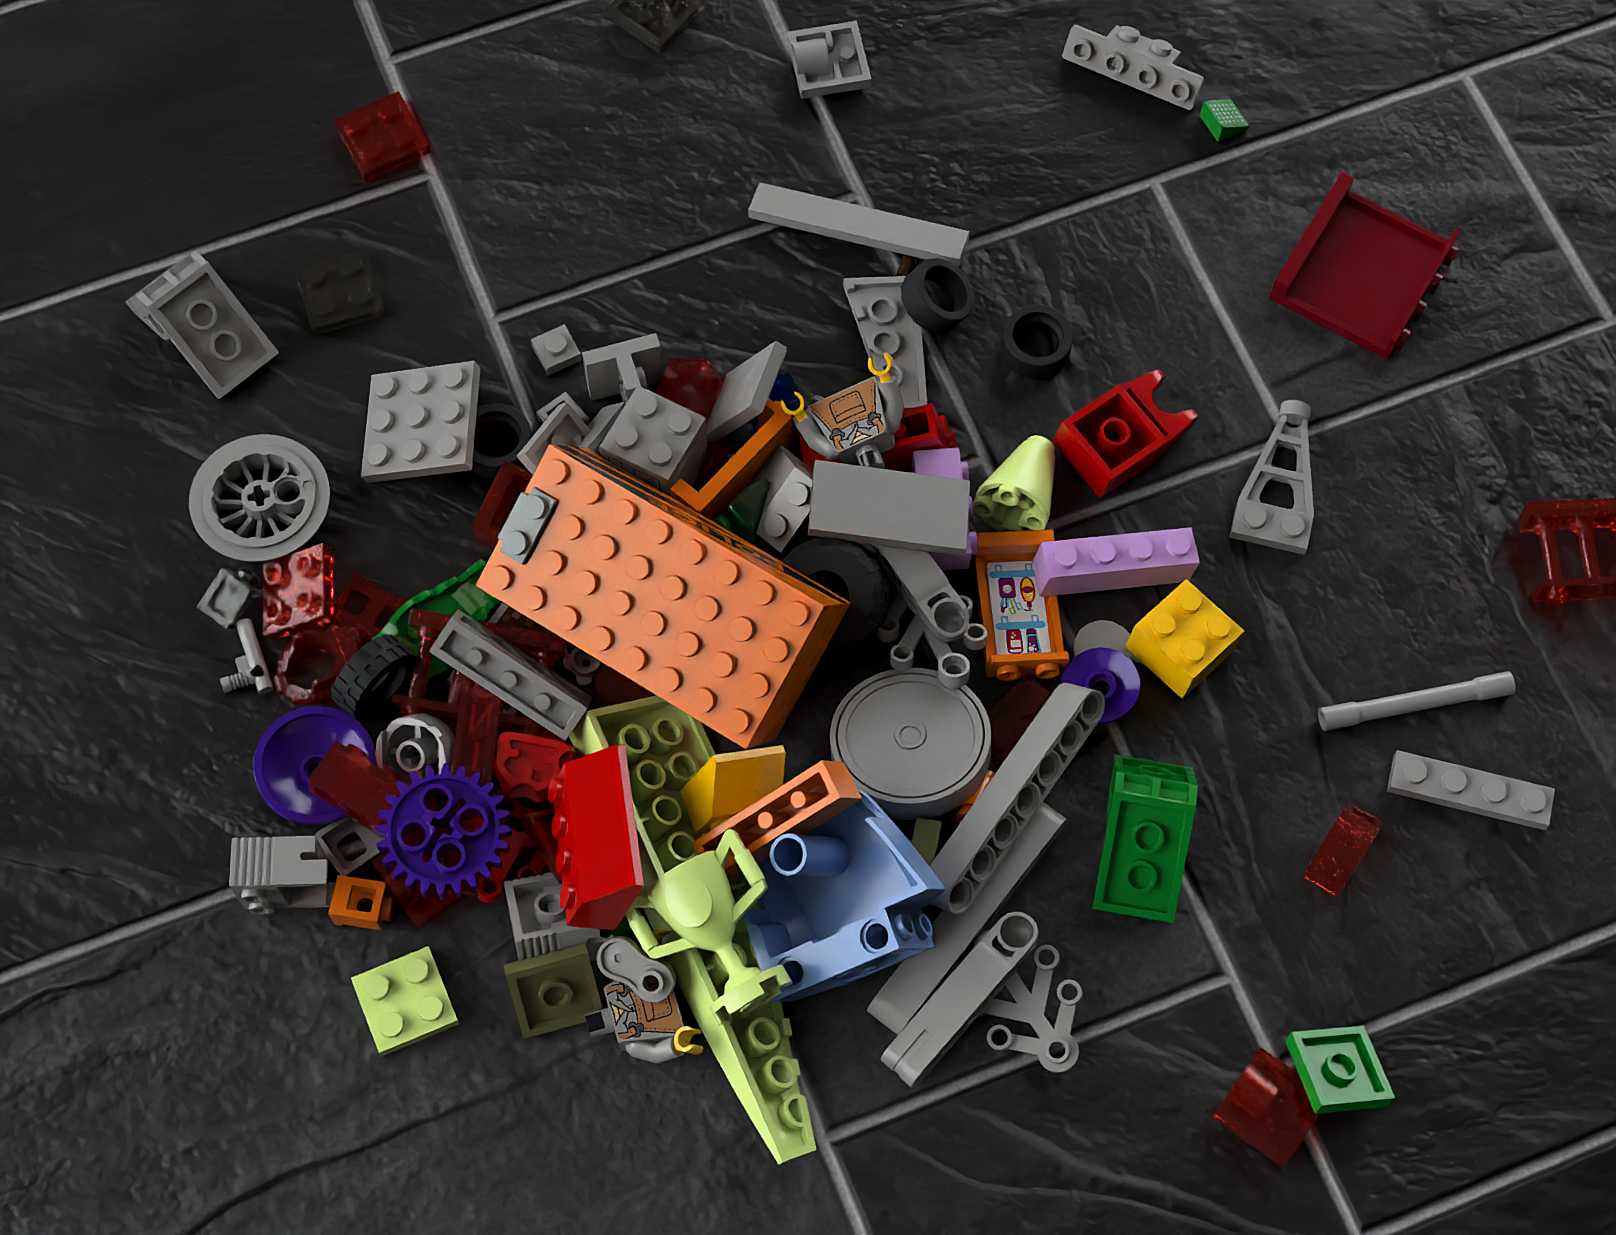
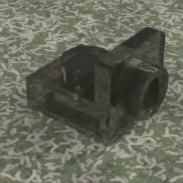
[197,567,267,629]

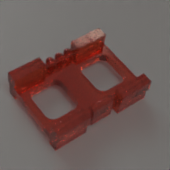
[327,572,408,642]

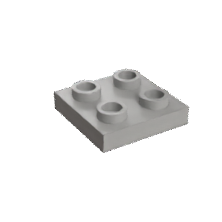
[787,21,871,99]

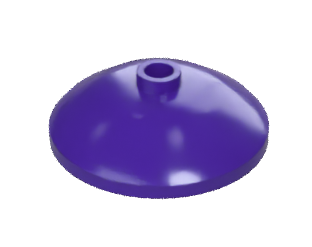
[254,706,377,825]

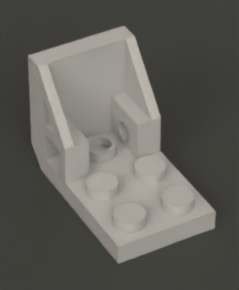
[125,251,279,399]

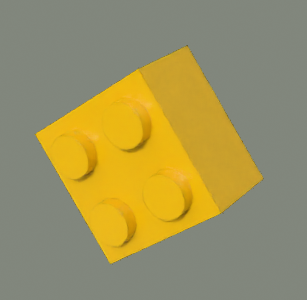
[1125,579,1244,699]

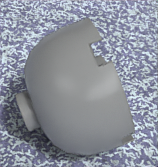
[375,713,459,792]

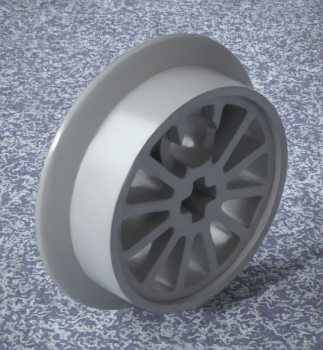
[189,434,330,562]

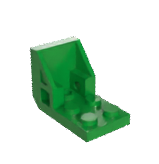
[1092,754,1198,923]

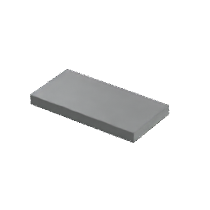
[808,460,970,556]

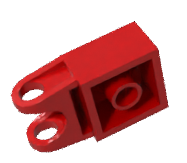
[1052,370,1199,499]

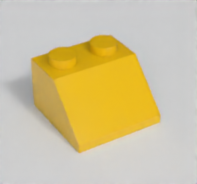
[680,745,786,834]

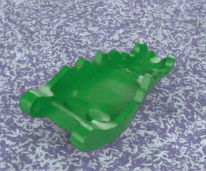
[372,559,501,689]

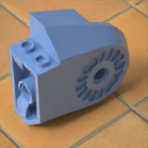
[743,787,946,1003]

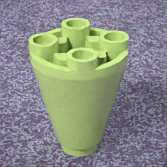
[973,435,1056,532]

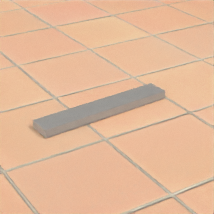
[748,182,969,267]

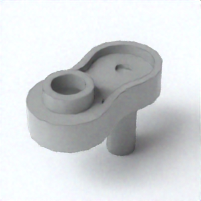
[597,936,676,1002]

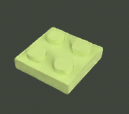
[351,946,459,1057]

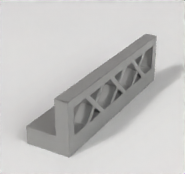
[429,609,592,741]

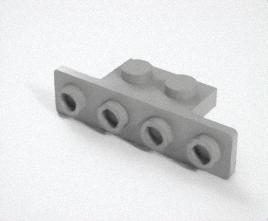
[1062,25,1204,110]
[517,402,625,475]

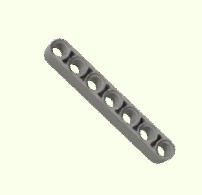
[929,683,1105,914]
[867,802,1067,1035]

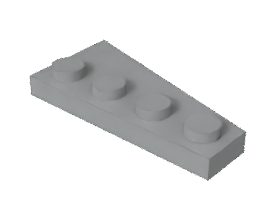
[843,276,927,410]

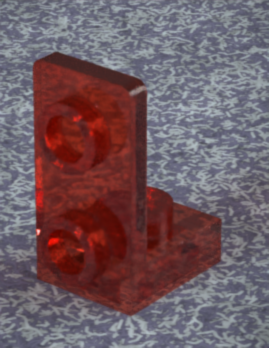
[1303,801,1383,896]

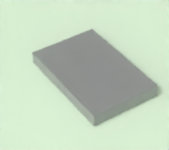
[707,341,787,443]

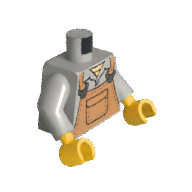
[781,352,904,469]
[584,930,703,1064]

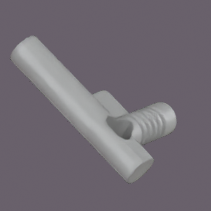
[220,619,274,694]

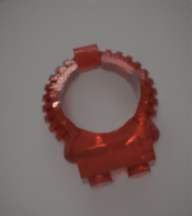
[272,625,362,705]

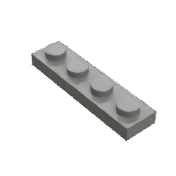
[1387,750,1555,830]

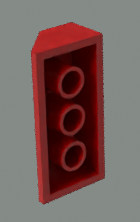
[548,744,644,930]

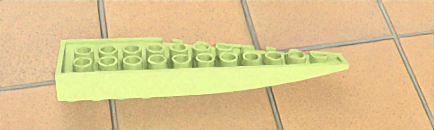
[569,695,817,1165]

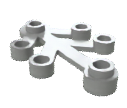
[876,583,987,689]
[974,930,1083,1073]

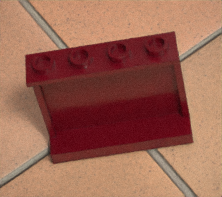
[1269,172,1460,359]

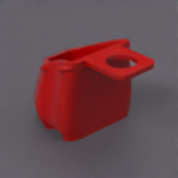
[494,718,578,805]

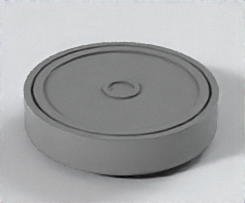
[830,668,991,820]

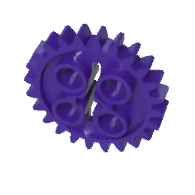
[375,763,512,900]

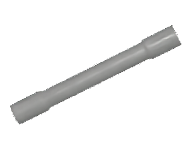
[1318,671,1516,731]

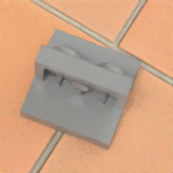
[582,333,663,405]

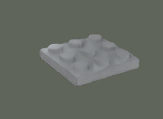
[361,361,481,483]

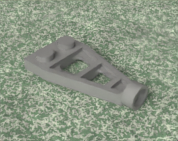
[1229,400,1314,555]

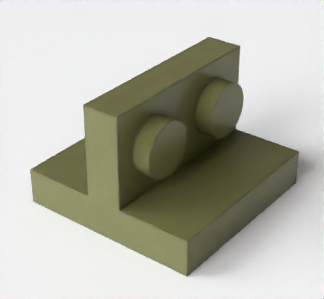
[504,943,602,1039]

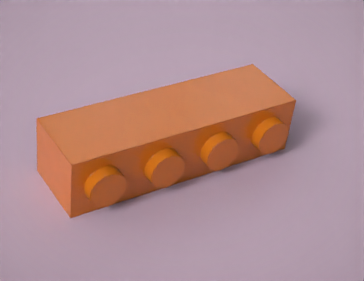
[692,760,862,879]

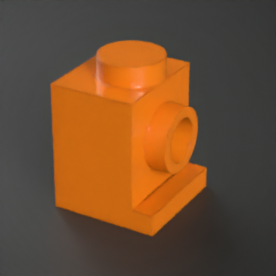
[328,875,396,931]

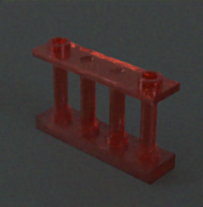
[1518,498,1616,605]
[391,608,571,737]

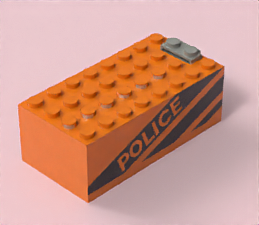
[475,444,851,749]

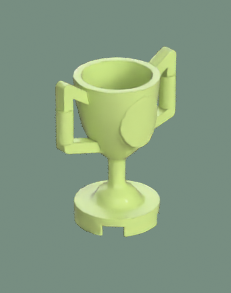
[625,829,793,1026]

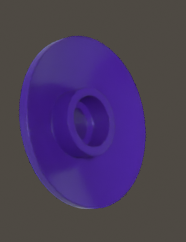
[1061,647,1141,724]

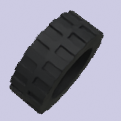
[331,634,418,722]

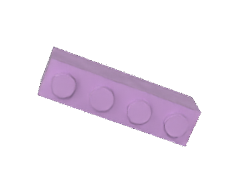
[1032,527,1200,597]

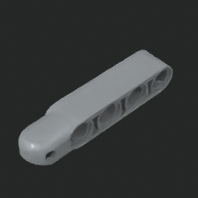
[863,543,969,642]
[881,912,1039,1088]

